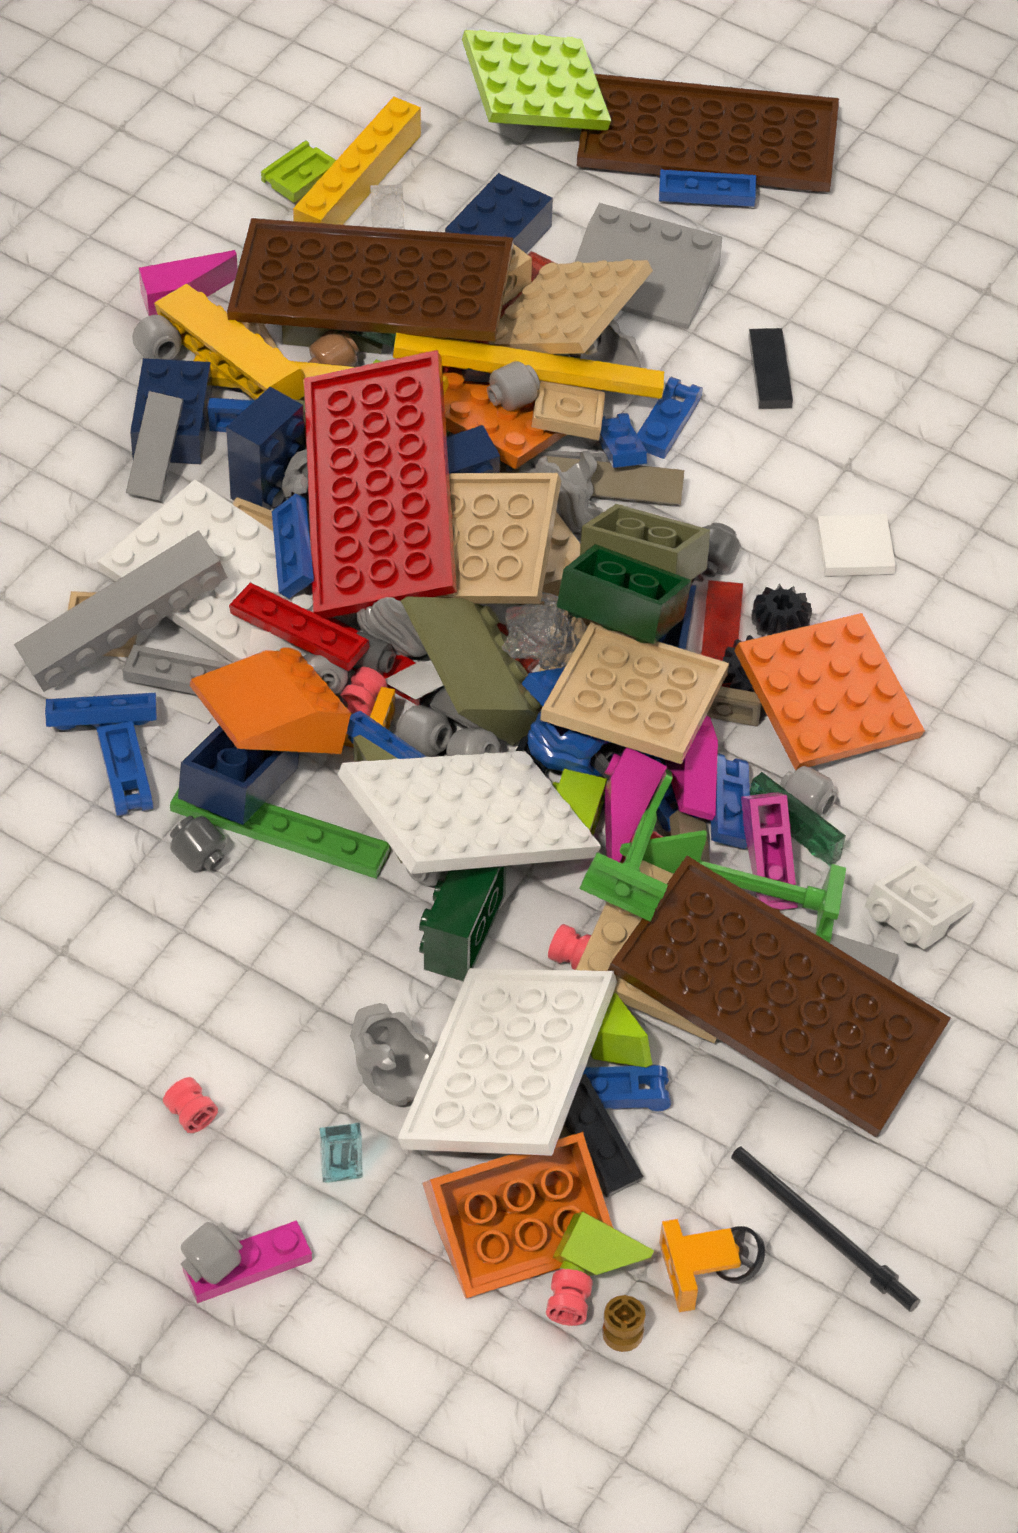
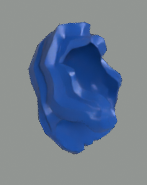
[528,711,611,777]

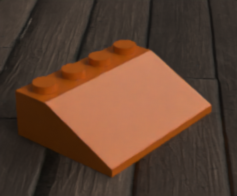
[189,647,351,754]
[422,1132,613,1299]

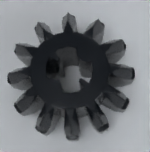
[751,583,812,636]

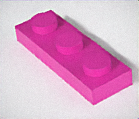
[182,1220,312,1304]

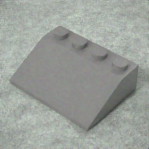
[575,203,722,329]

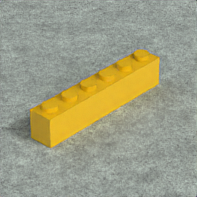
[293,96,421,225]
[154,284,305,400]

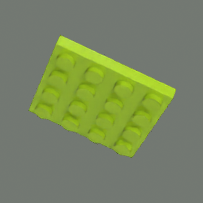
[462,30,611,130]

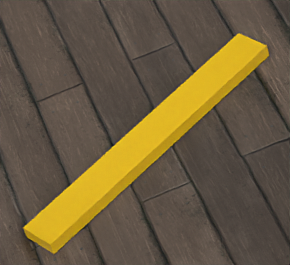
[393,333,664,399]

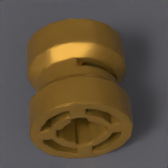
[602,1295,646,1352]

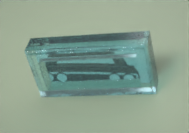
[319,1123,363,1183]

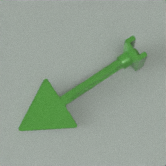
[579,768,673,921]
[620,830,846,943]

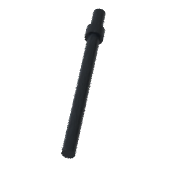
[731,1146,920,1312]

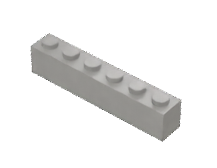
[14,530,228,692]

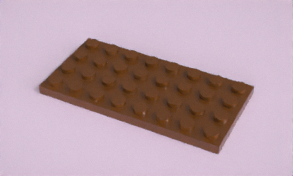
[577,73,839,192]
[227,218,513,342]
[608,855,951,1138]

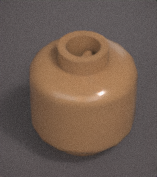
[308,330,359,367]

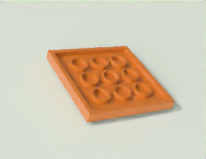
[443,368,567,469]
[734,613,925,771]

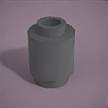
[353,631,396,675]

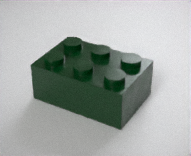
[556,544,692,644]
[419,866,506,982]

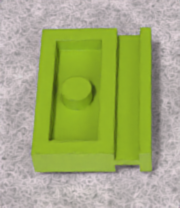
[261,140,336,203]

